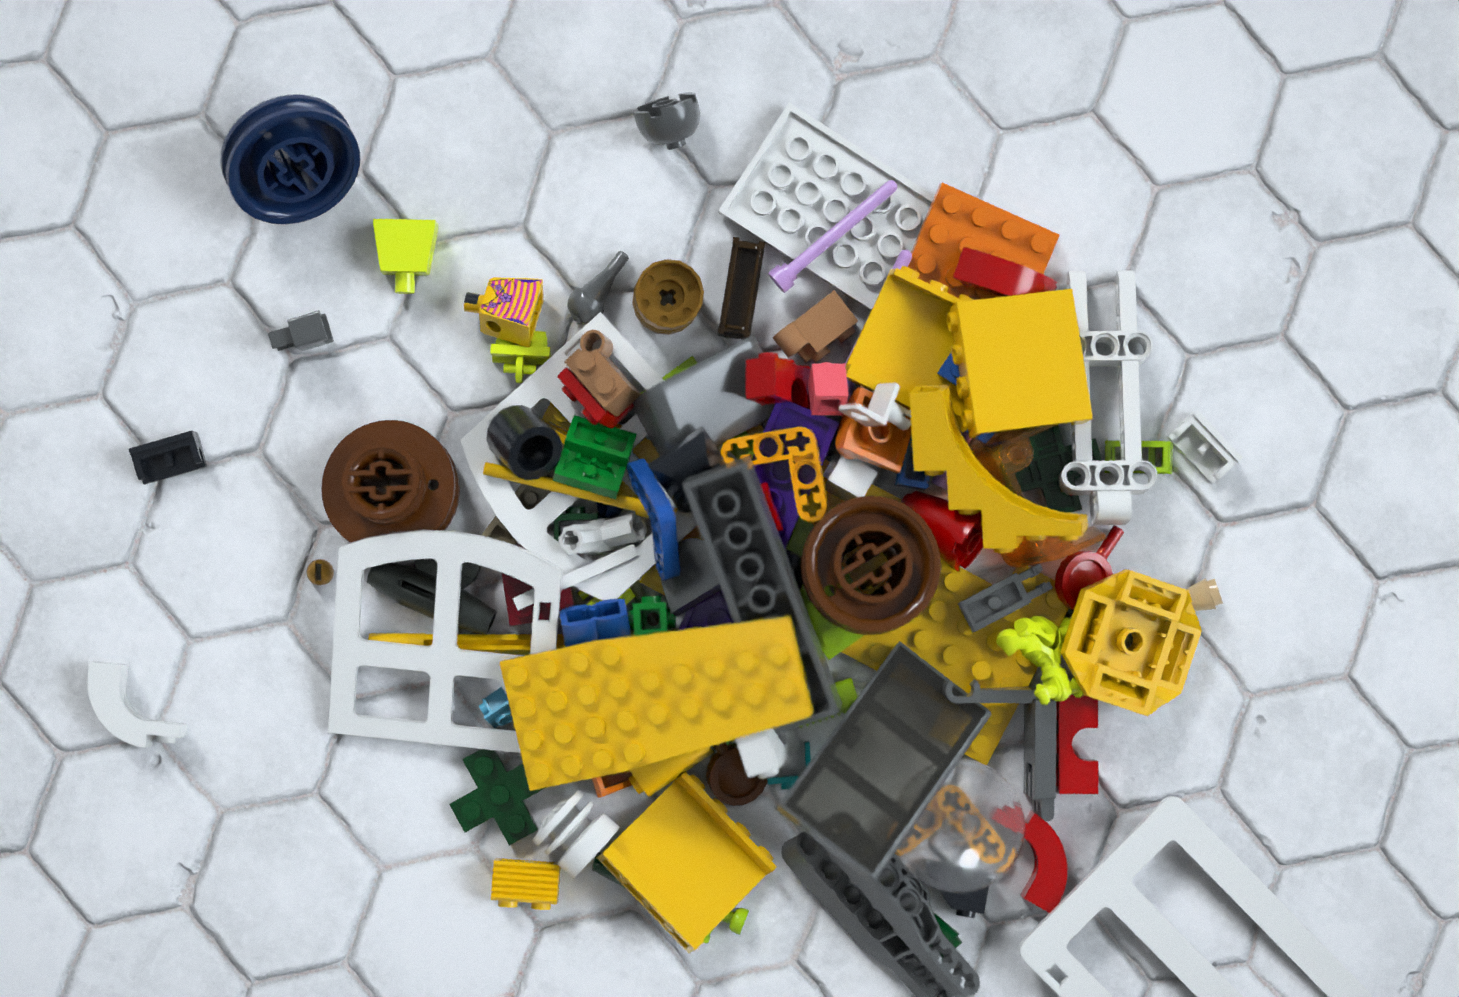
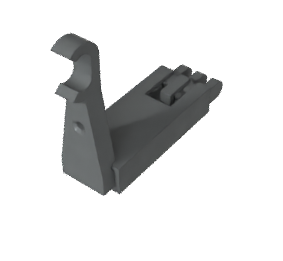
[943,679,1056,821]

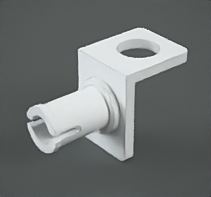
[839,383,911,430]

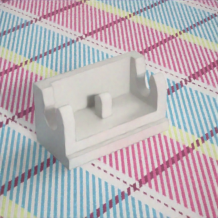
[1166,410,1243,484]

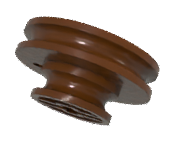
[321,420,460,543]
[801,496,941,635]

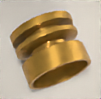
[632,259,704,335]

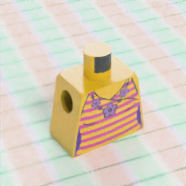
[464,277,544,347]

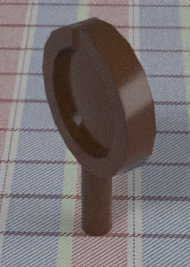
[706,742,768,806]

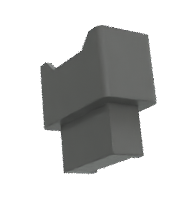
[268,310,334,351]

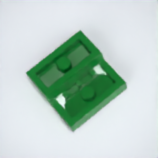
[553,415,637,500]

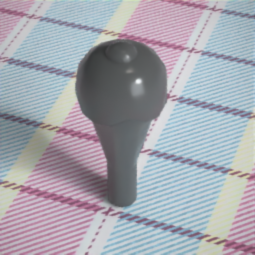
[567,251,629,323]

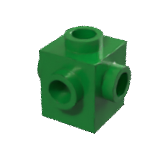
[628,596,676,636]

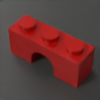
[746,352,811,410]
[1056,694,1098,794]

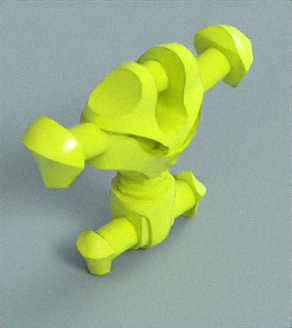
[996,616,1083,705]

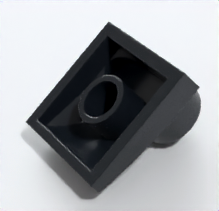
[648,426,727,513]

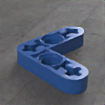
[627,458,680,581]

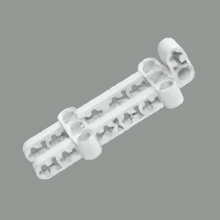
[1058,271,1157,525]

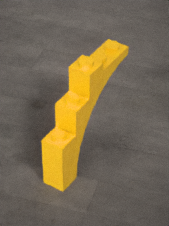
[909,385,1088,553]

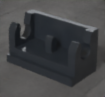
[129,430,207,485]

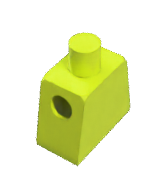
[373,219,439,294]

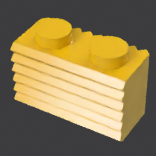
[491,858,561,910]

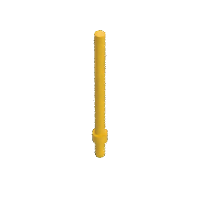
[483,462,678,519]

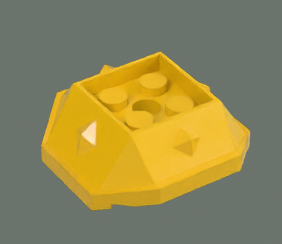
[1060,569,1202,716]

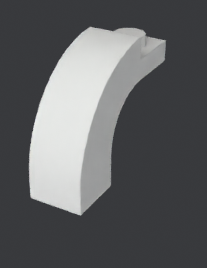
[87,661,187,748]

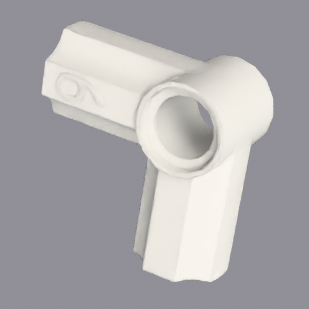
[558,513,647,556]

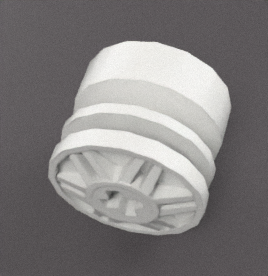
[532,789,620,879]

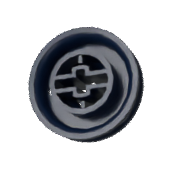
[220,94,360,224]

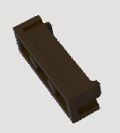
[718,237,765,340]

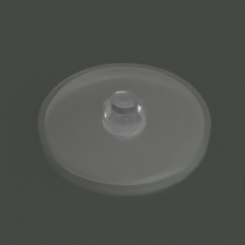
[891,759,1025,893]

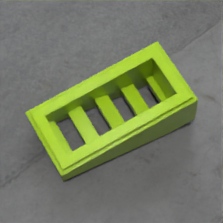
[1104,440,1173,474]

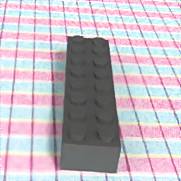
[682,456,842,734]

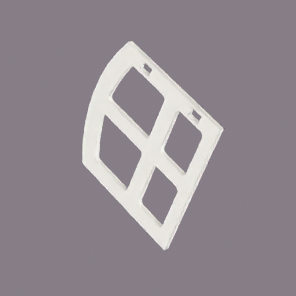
[461,312,737,601]
[328,530,562,753]

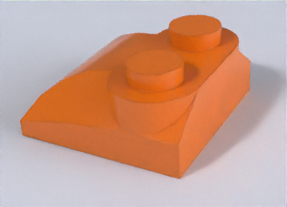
[835,387,912,473]

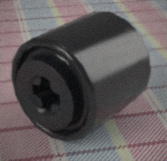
[486,405,562,480]

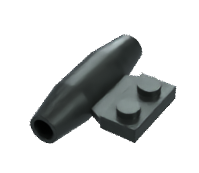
[367,558,497,635]

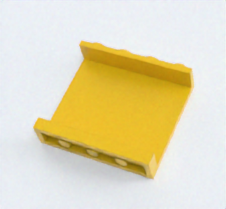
[845,266,974,433]
[947,289,1093,438]
[597,772,777,954]

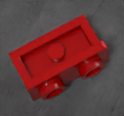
[557,367,634,429]

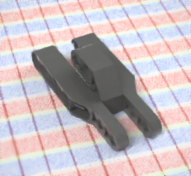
[781,812,980,997]

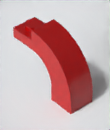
[953,246,1057,297]
[990,804,1068,913]

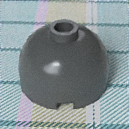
[633,92,700,150]

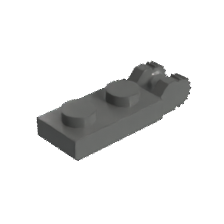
[957,563,1053,633]

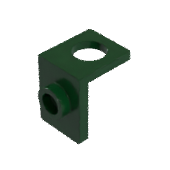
[554,507,599,542]

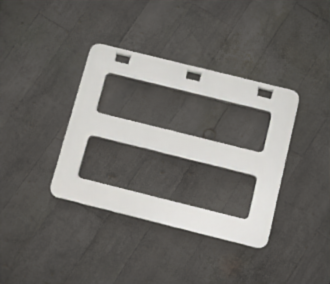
[1019,796,1372,997]

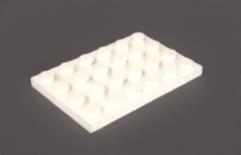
[718,103,934,311]

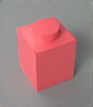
[808,362,849,416]

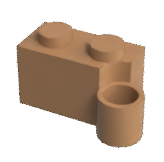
[773,290,858,364]
[564,330,641,417]

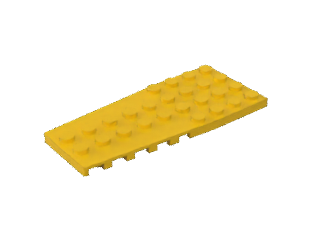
[499,616,813,791]

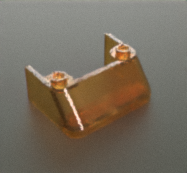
[970,424,1107,568]

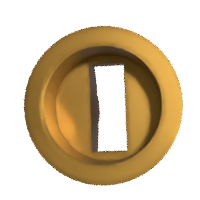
[307,559,334,585]

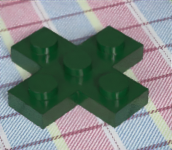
[1001,424,1102,513]
[449,749,545,846]

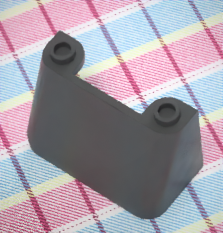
[633,335,776,456]

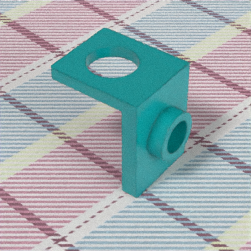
[767,741,811,790]

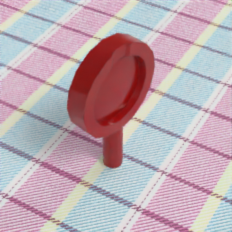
[1055,525,1124,611]

